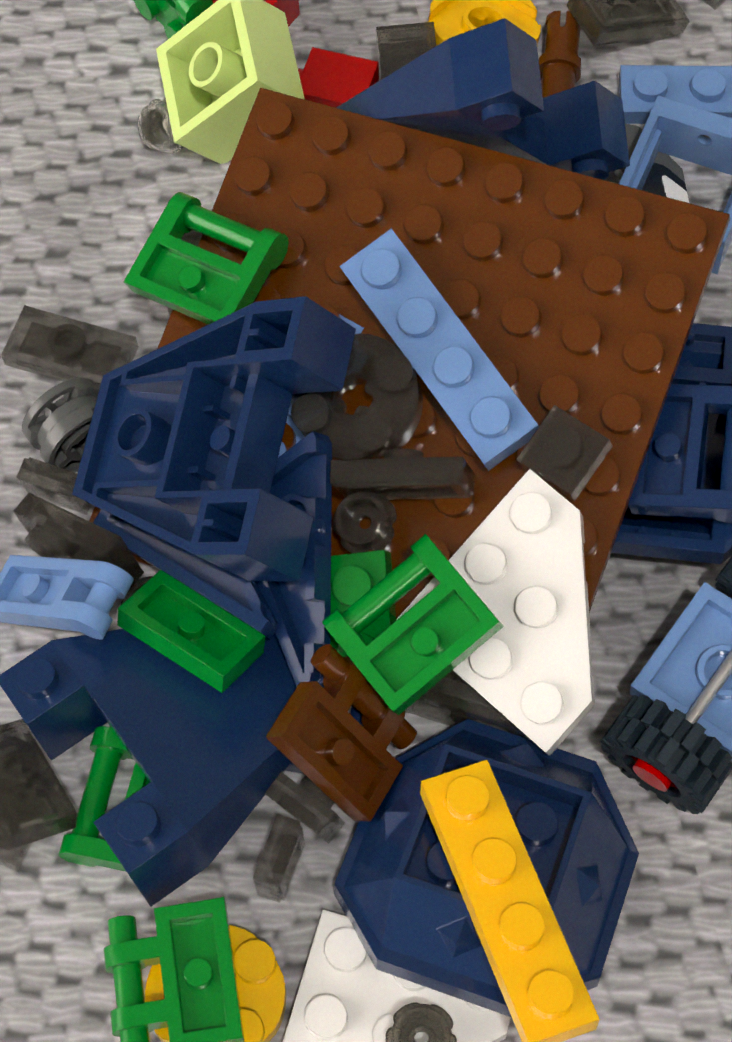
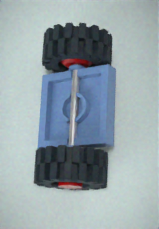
[600,556,732,814]

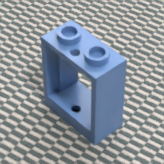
[619,95,732,275]

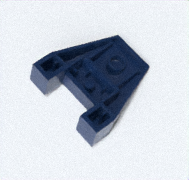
[336,18,630,180]
[72,296,356,581]
[0,629,297,907]

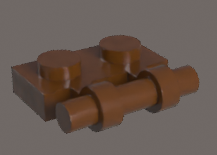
[266,644,417,822]

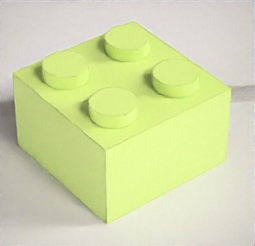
[156,0,305,164]

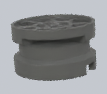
[22,377,99,475]

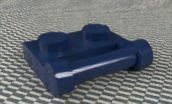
[628,384,732,523]

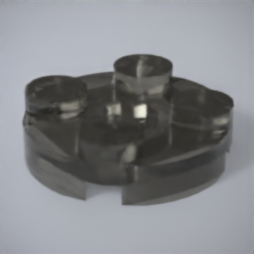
[291,333,423,466]

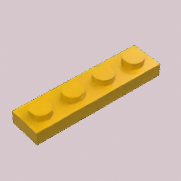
[420,760,600,1042]

